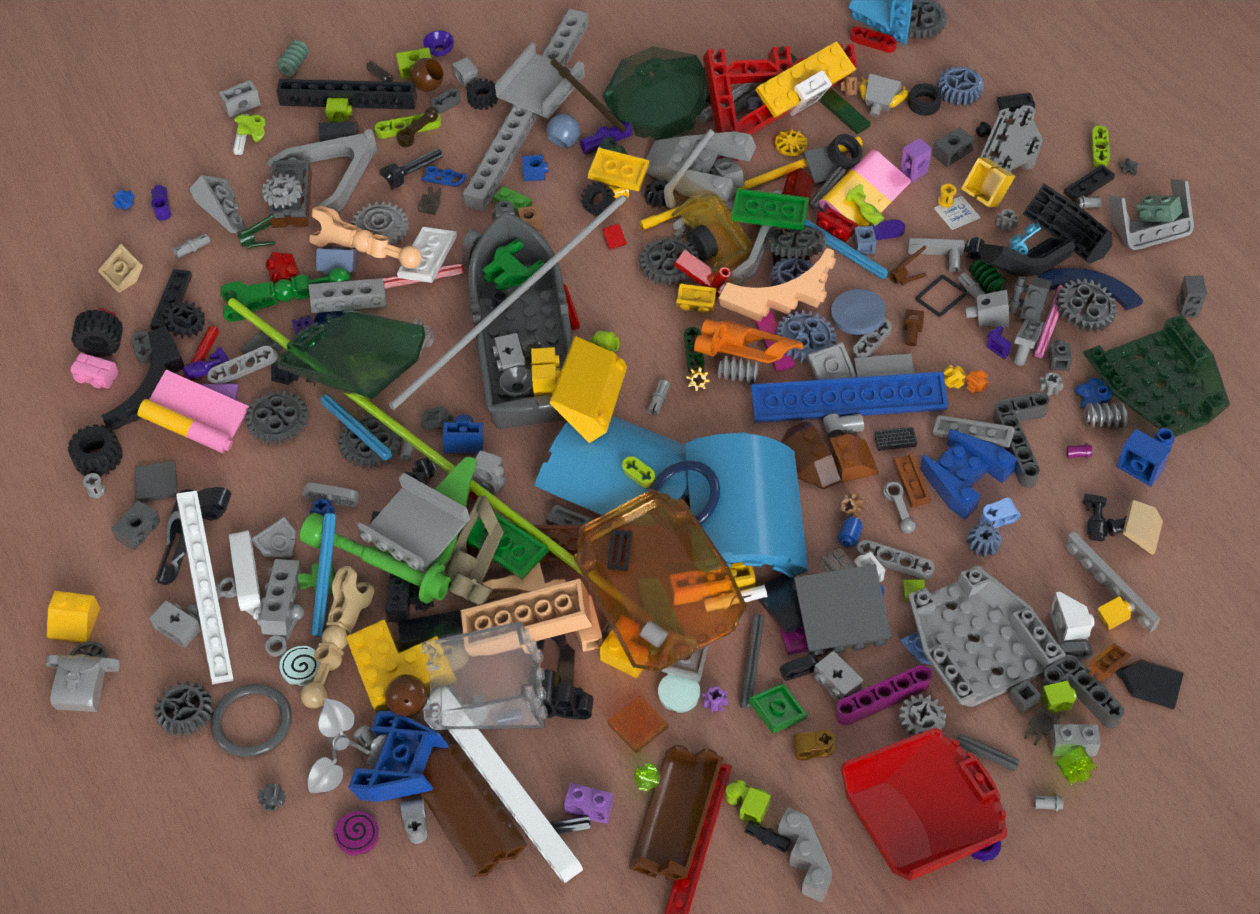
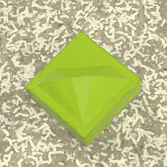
[903,580,925,601]

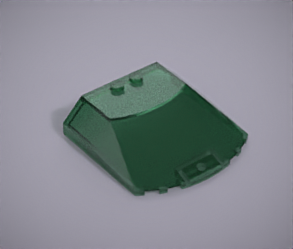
[278,310,426,400]

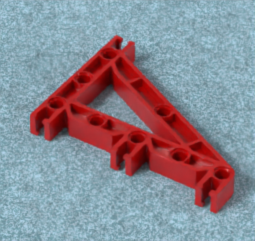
[703,44,857,161]

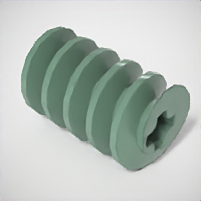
[276,40,310,77]

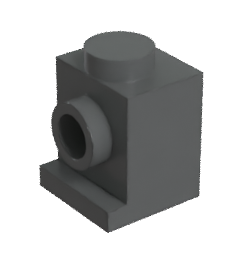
[1048,340,1073,371]

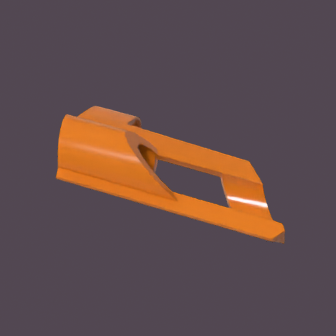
[694,319,803,363]

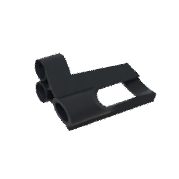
[154,487,232,585]
[526,634,594,720]

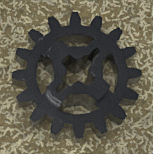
[163,300,205,339]

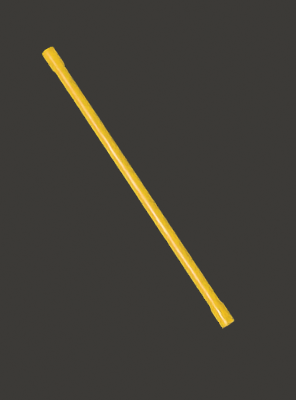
[639,136,863,231]

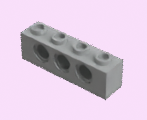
[308,278,386,313]
[257,559,301,635]

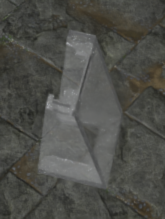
[422,621,548,730]

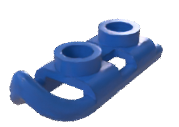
[421,166,467,187]

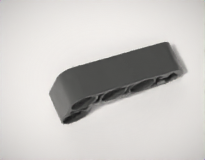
[1041,655,1124,729]

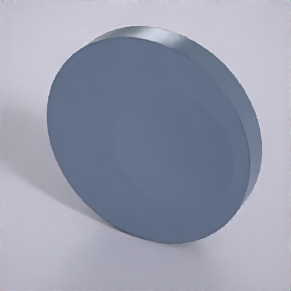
[831,289,886,335]

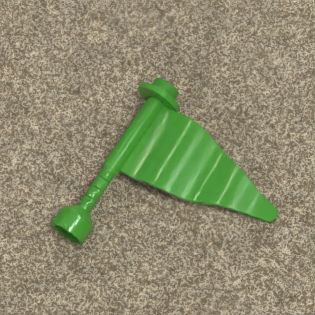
[300,457,477,604]

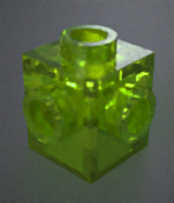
[1055,746,1097,785]

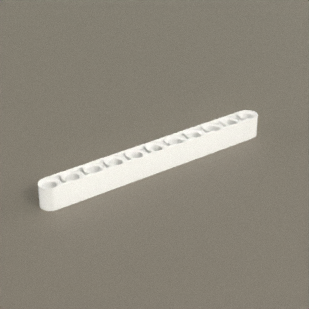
[427,687,583,884]

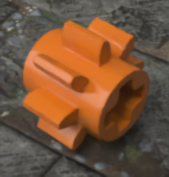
[965,370,989,393]

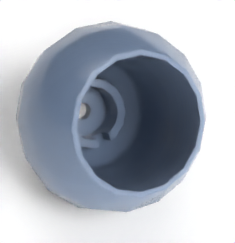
[546,114,581,148]

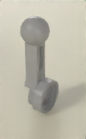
[883,481,916,534]
[186,577,237,618]
[265,604,304,657]

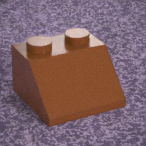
[829,434,879,483]

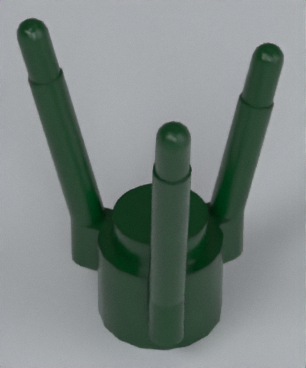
[237,214,275,249]

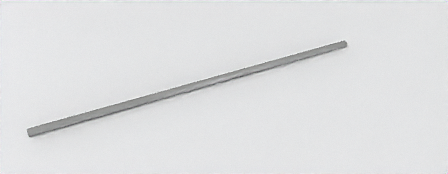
[389,195,626,410]

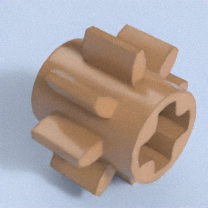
[841,77,861,96]
[840,493,865,517]

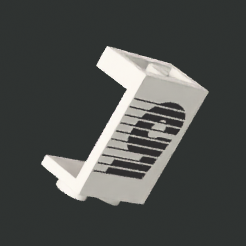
[790,70,832,116]

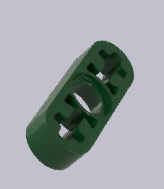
[684,327,705,374]

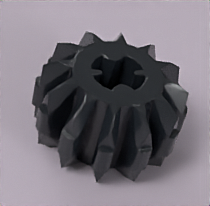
[644,179,674,209]

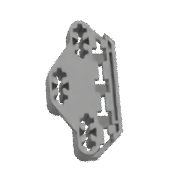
[980,106,1043,173]

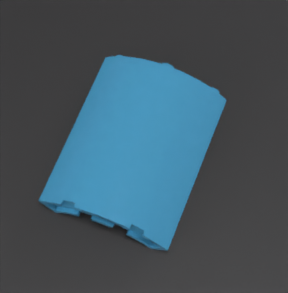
[534,415,689,525]
[685,432,809,578]

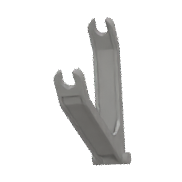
[267,129,378,213]
[673,190,782,286]

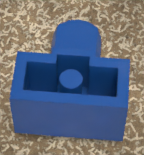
[443,414,483,454]

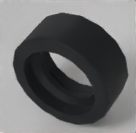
[908,83,942,116]
[827,134,863,169]
[687,224,718,261]

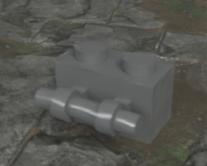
[1009,276,1052,323]

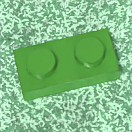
[493,186,533,213]

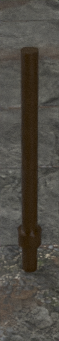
[550,58,627,133]

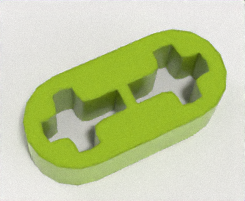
[622,456,656,488]

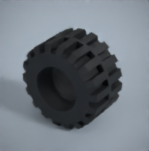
[71,310,123,357]
[68,424,123,477]

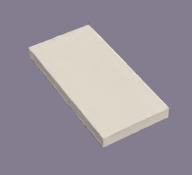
[397,227,457,283]

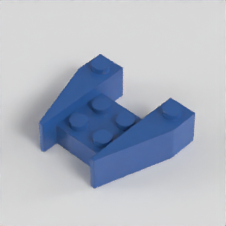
[920,429,1017,520]
[348,711,449,802]

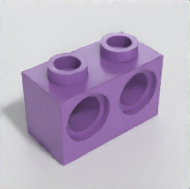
[564,783,614,824]

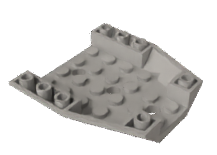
[908,566,1066,707]

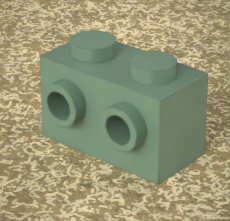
[1136,195,1183,222]

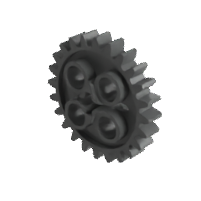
[908,0,947,40]
[767,226,826,259]
[639,236,699,287]
[1056,278,1117,332]
[245,390,309,445]
[338,413,402,469]

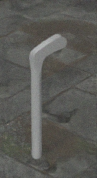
[664,129,715,208]

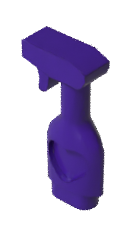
[183,347,229,379]

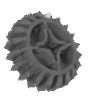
[155,680,213,738]

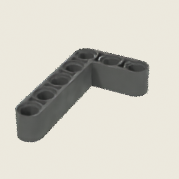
[993,392,1050,488]

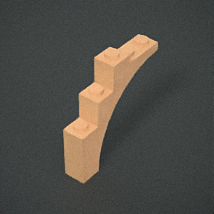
[719,248,836,322]
[482,563,603,652]

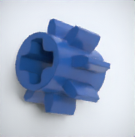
[113,189,135,211]
[309,498,335,516]

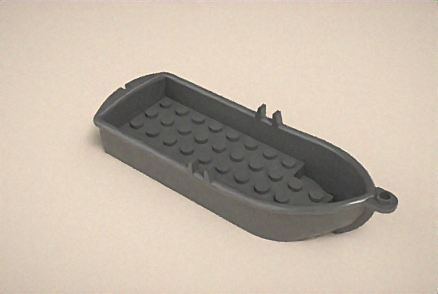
[468,200,573,429]

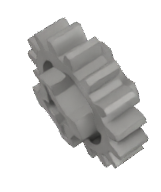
[262,174,302,208]
[898,694,946,735]

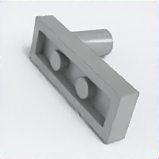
[908,238,965,273]
[1014,319,1045,366]

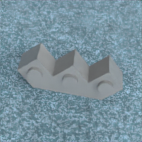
[778,807,833,902]

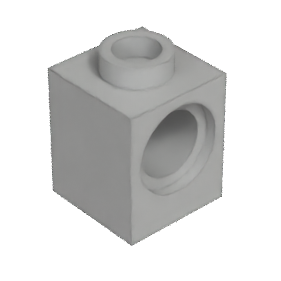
[452,57,479,88]

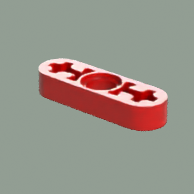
[850,26,897,53]

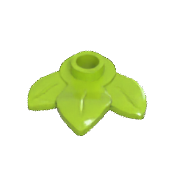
[234,115,266,142]

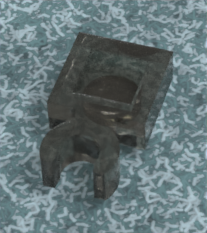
[417,186,442,215]
[1024,706,1059,746]

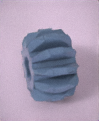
[967,522,1002,558]

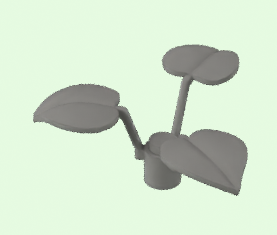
[307,698,388,793]

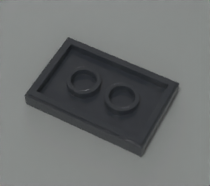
[757,574,803,634]
[398,610,464,649]

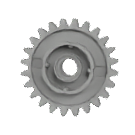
[351,201,409,245]

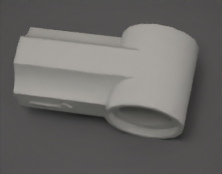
[823,414,864,439]

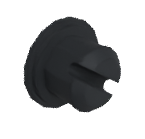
[976,121,991,137]

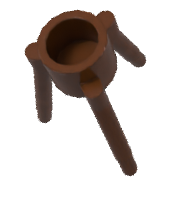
[888,246,926,285]

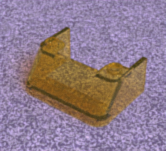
[672,193,754,273]

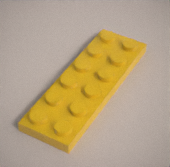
[755,41,856,118]

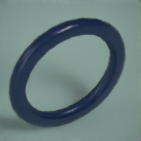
[648,461,720,531]

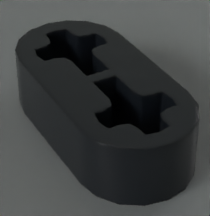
[779,655,819,681]

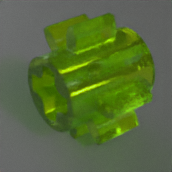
[634,762,661,792]

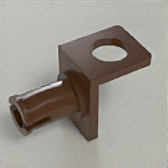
[903,309,924,346]

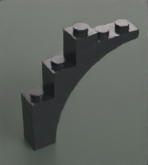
[101,326,185,430]

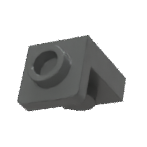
[420,406,453,430]

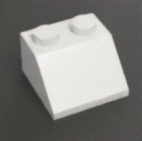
[1049,592,1094,643]

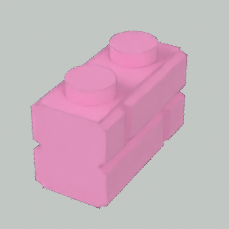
[71,353,118,389]

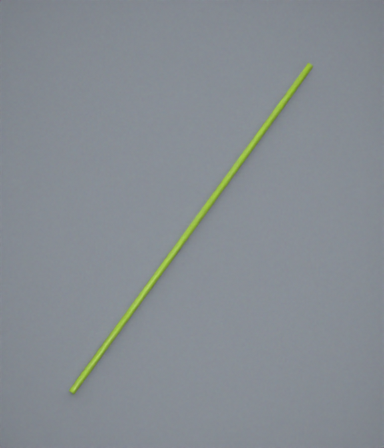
[228,298,655,624]

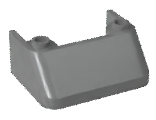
[1108,178,1194,250]

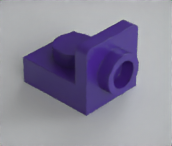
[986,325,1012,359]

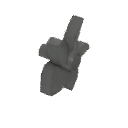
[1118,158,1139,175]

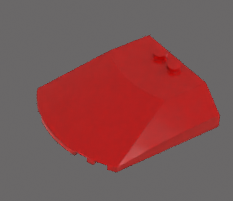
[841,727,1007,881]

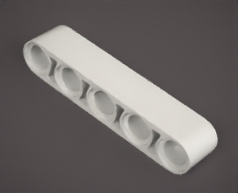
[229,530,261,611]

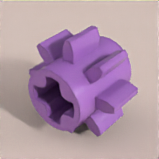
[702,685,729,713]

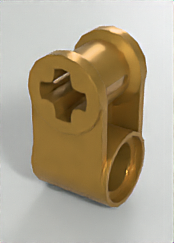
[792,730,835,761]

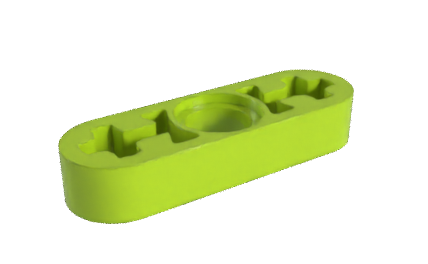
[1091,125,1110,168]

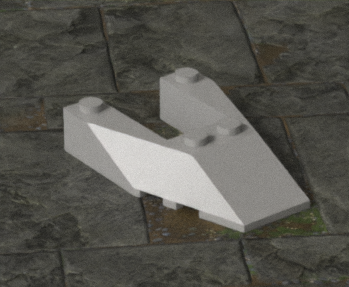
[646,132,756,204]

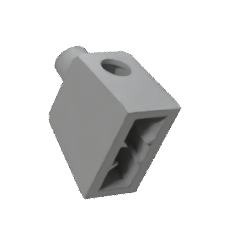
[966,290,1010,327]

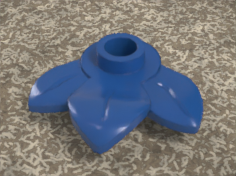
[1074,378,1113,409]

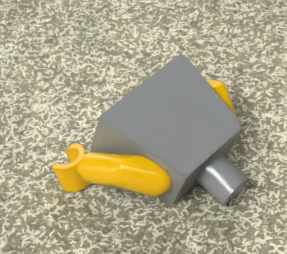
[859,74,910,117]

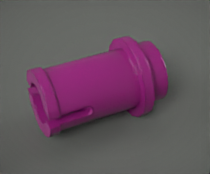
[1067,443,1093,459]

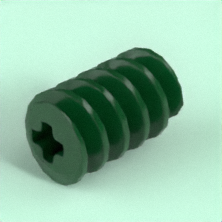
[969,259,1006,294]

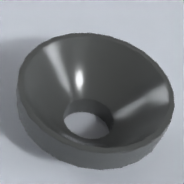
[499,366,533,398]

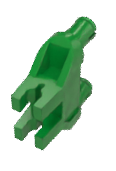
[482,238,545,290]

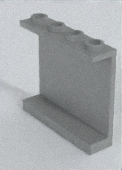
[495,42,585,119]
[357,473,470,573]

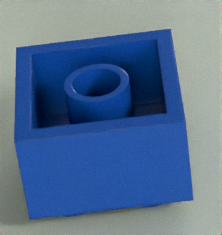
[1117,429,1171,487]

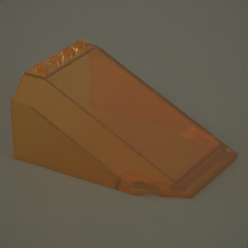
[574,489,747,672]

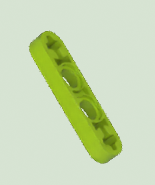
[374,113,442,139]

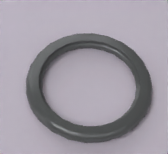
[211,684,292,757]

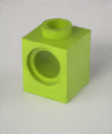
[325,98,352,122]
[1041,681,1076,715]

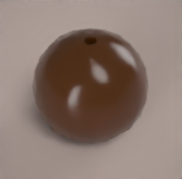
[410,58,444,92]
[384,674,428,717]

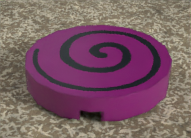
[334,811,379,856]

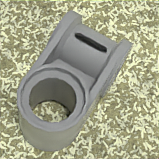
[400,798,428,844]

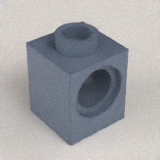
[853,226,876,255]

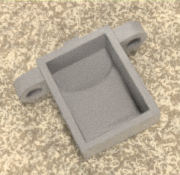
[45,654,121,712]

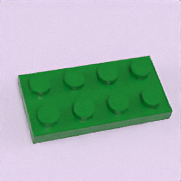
[731,188,809,231]
[467,511,549,580]

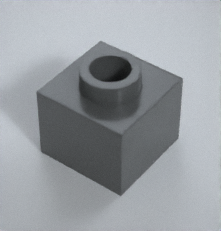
[1009,679,1041,713]

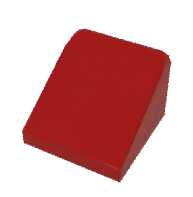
[603,224,626,250]

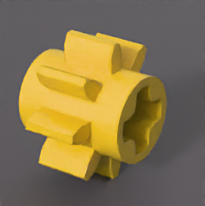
[943,364,967,389]
[686,366,710,391]

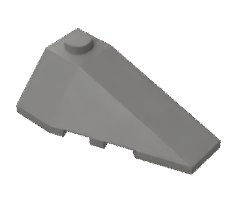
[189,175,245,233]

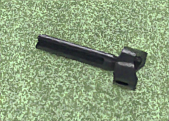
[379,148,443,190]

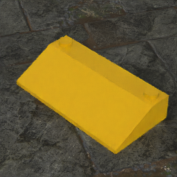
[549,336,628,443]

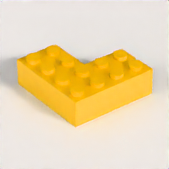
[346,619,457,713]

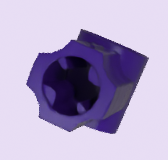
[151,185,171,221]

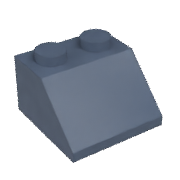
[316,246,360,275]

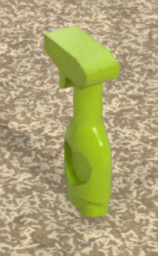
[846,184,884,226]

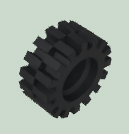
[467,79,498,110]
[581,181,616,216]

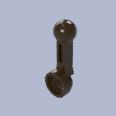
[397,108,438,147]

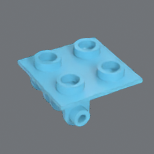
[1008,222,1041,255]

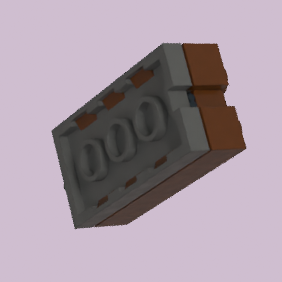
[269,157,312,228]

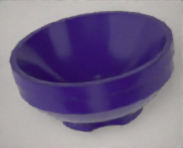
[423,31,454,57]

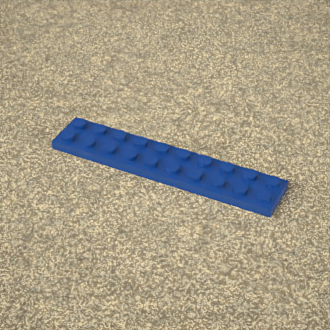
[751,372,948,423]

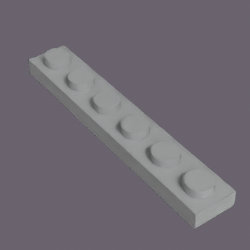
[1065,531,1160,633]

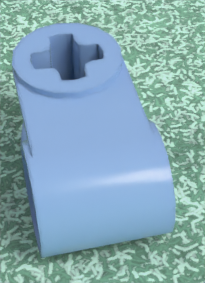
[980,497,1021,529]

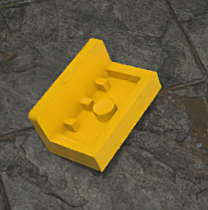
[676,284,717,313]

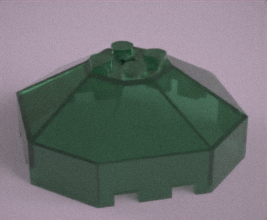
[602,46,710,141]

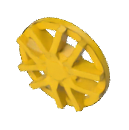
[775,129,807,156]

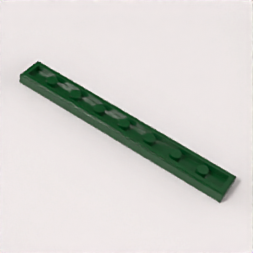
[777,46,871,134]

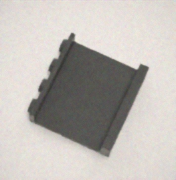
[792,564,892,657]

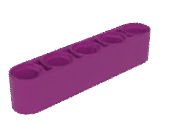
[836,665,932,725]

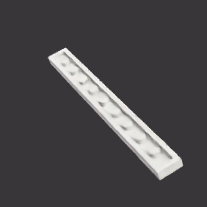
[176,491,233,685]

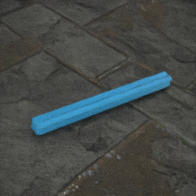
[805,219,889,279]
[320,394,392,460]
[311,513,336,636]

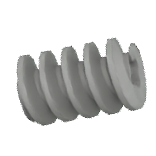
[718,355,759,384]
[1084,403,1128,428]

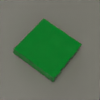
[748,683,808,734]

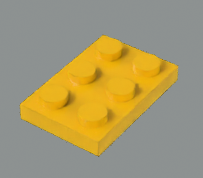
[588,148,649,192]

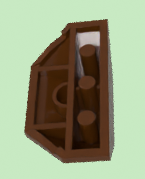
[781,421,841,489]

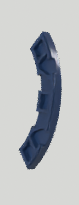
[1039,268,1143,311]

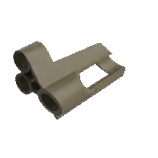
[444,495,504,606]

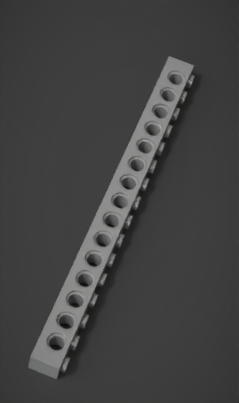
[462,9,589,212]

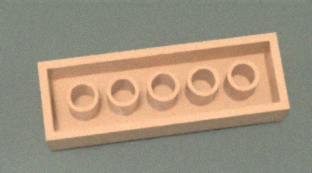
[461,579,592,658]

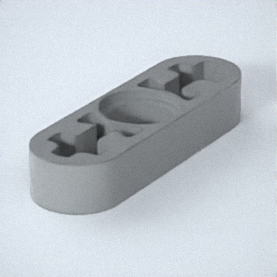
[853,319,892,358]
[302,483,360,507]

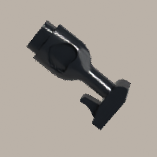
[1083,494,1108,541]

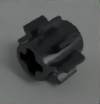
[964,237,984,260]
[412,457,438,479]
[410,587,435,612]

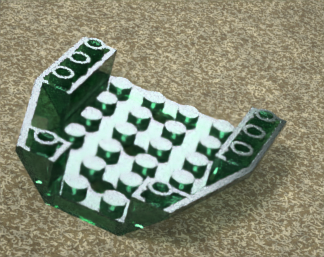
[1083,314,1230,437]

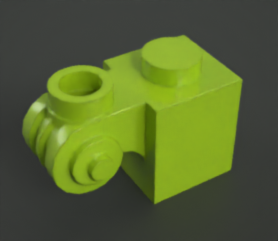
[725,780,771,825]

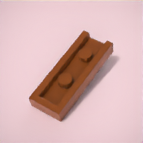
[893,453,931,508]
[1088,643,1131,682]

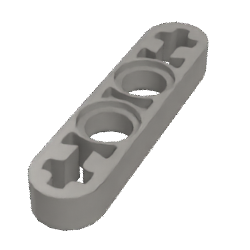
[208,346,278,384]
[857,540,935,580]

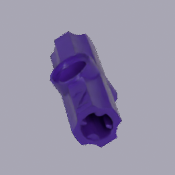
[580,122,633,154]

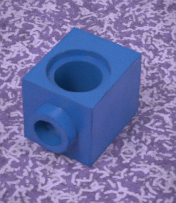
[523,155,548,181]

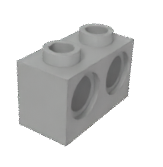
[473,450,506,495]

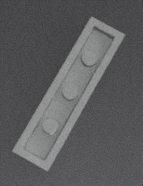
[933,415,1015,448]

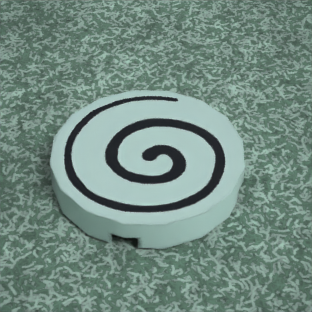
[279,646,320,686]

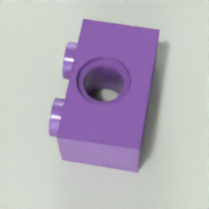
[900,138,932,182]

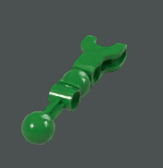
[220,267,351,322]

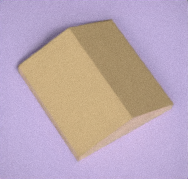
[98,244,143,293]
[1122,500,1163,555]

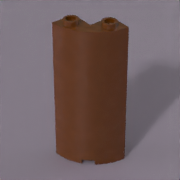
[421,742,528,877]
[629,745,723,880]

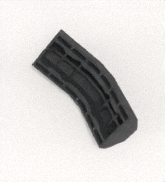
[1023,183,1112,263]
[979,238,1075,277]

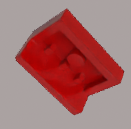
[816,207,858,242]
[266,252,300,285]

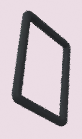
[915,275,967,317]

